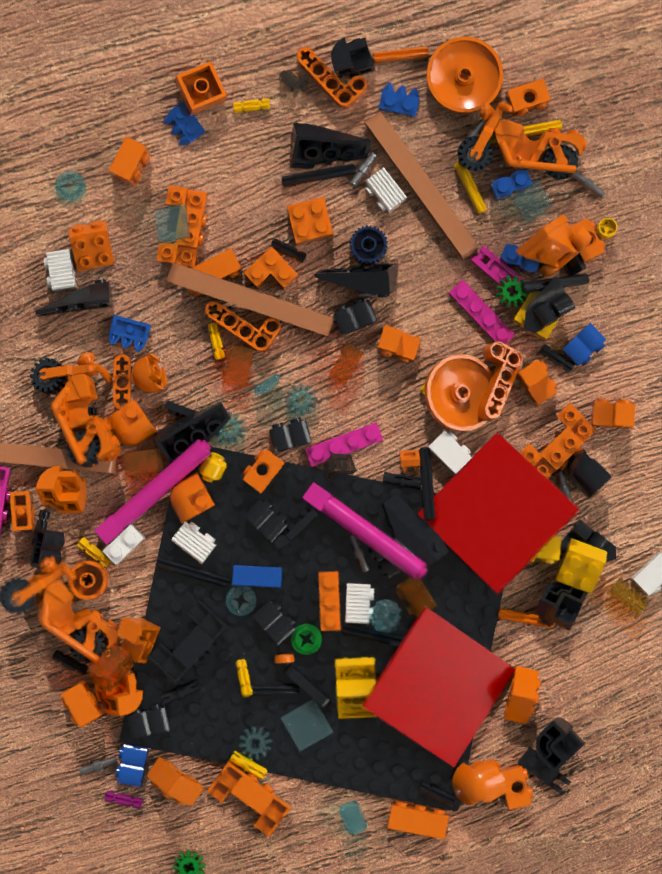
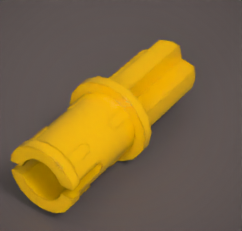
[229,750,267,779]

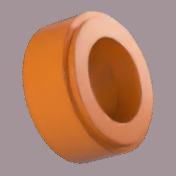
[274,654,294,663]

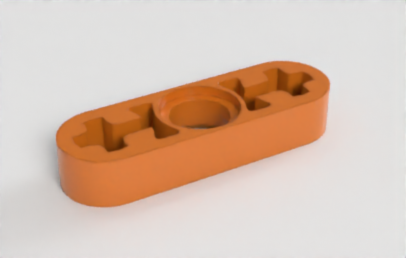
[113,354,132,410]

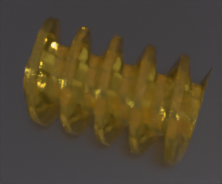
[606,577,649,619]

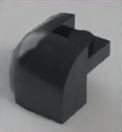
[331,37,376,79]
[567,450,612,499]
[537,583,588,631]
[536,717,585,774]

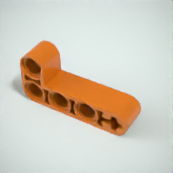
[297,47,367,109]
[205,301,281,352]
[478,341,522,421]

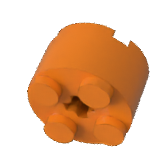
[68,561,109,600]

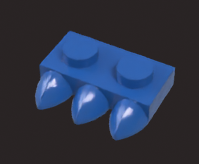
[378,82,420,117]
[163,101,206,146]
[109,315,152,352]

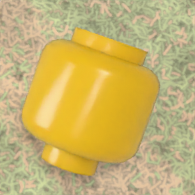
[198,452,227,482]

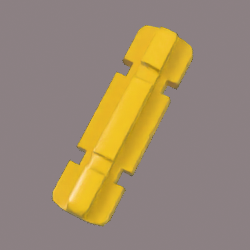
[233,98,270,113]
[208,322,225,360]
[77,537,111,567]
[236,659,252,697]

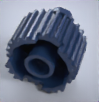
[349,225,388,266]

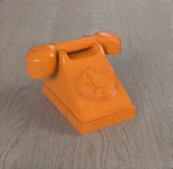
[516,214,592,277]

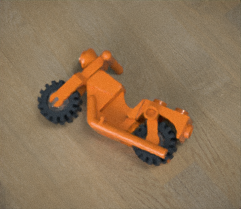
[457,102,587,179]
[30,352,122,468]
[0,556,120,663]

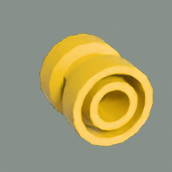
[596,218,618,239]

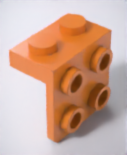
[69,220,114,271]

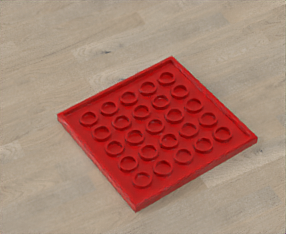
[418,432,580,594]
[362,607,515,767]

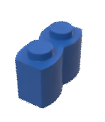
[490,170,532,201]
[500,244,540,274]
[561,323,606,366]
[115,743,149,787]

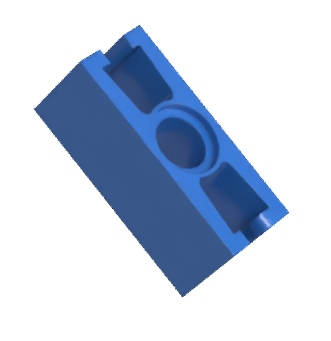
[232,565,282,587]

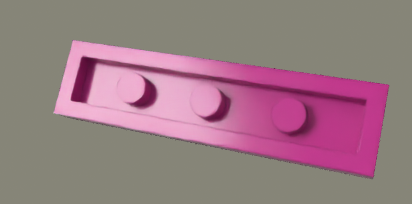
[449,280,515,344]
[305,422,383,467]

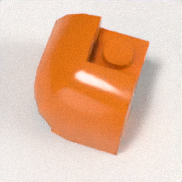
[107,399,158,446]
[35,465,87,514]
[170,472,215,524]
[93,669,143,716]
[452,759,508,805]

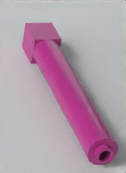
[94,439,211,545]
[302,482,427,580]

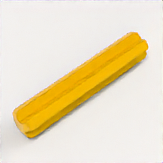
[454,161,487,214]

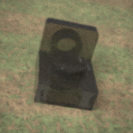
[279,70,309,94]
[323,454,357,480]

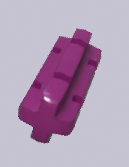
[104,791,143,809]

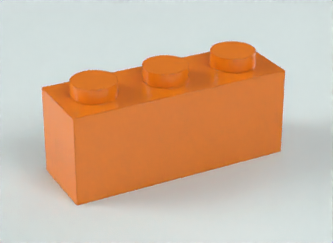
[187,248,242,297]
[319,571,340,631]
[387,801,449,840]

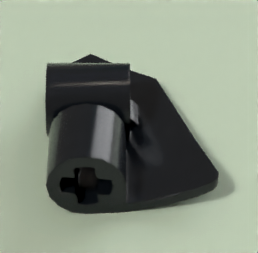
[524,277,575,333]
[560,519,616,561]

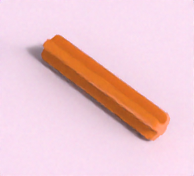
[373,46,429,63]
[498,608,554,628]

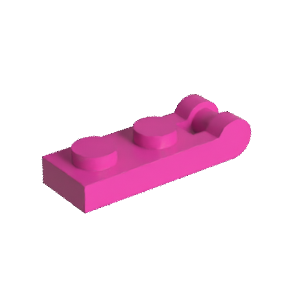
[470,246,524,295]

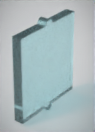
[512,180,553,223]
[155,204,190,243]

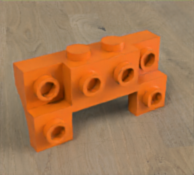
[156,185,208,268]
[520,403,596,479]
[206,761,291,837]

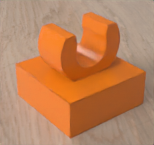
[400,450,420,472]

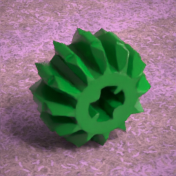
[495,276,528,308]
[173,849,206,874]

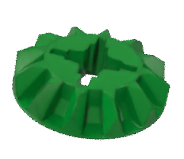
[291,624,322,655]

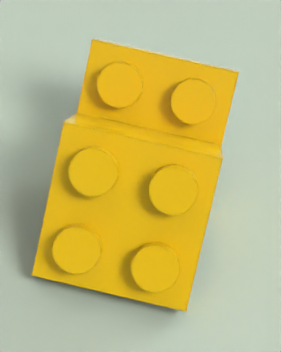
[335,657,377,719]

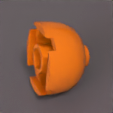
[131,353,167,393]

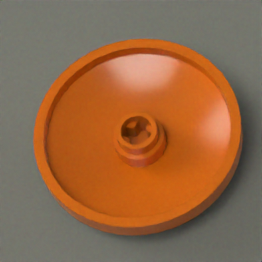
[427,37,503,114]
[424,354,498,431]

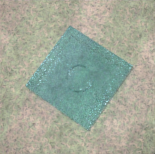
[281,699,333,751]

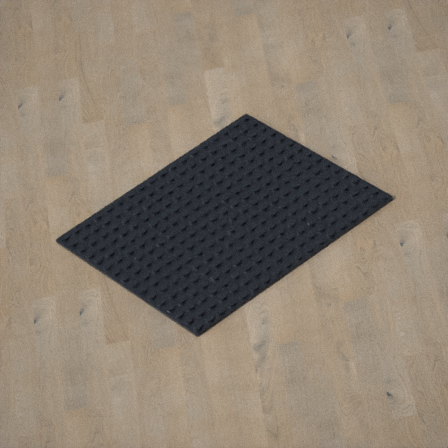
[120,447,503,811]

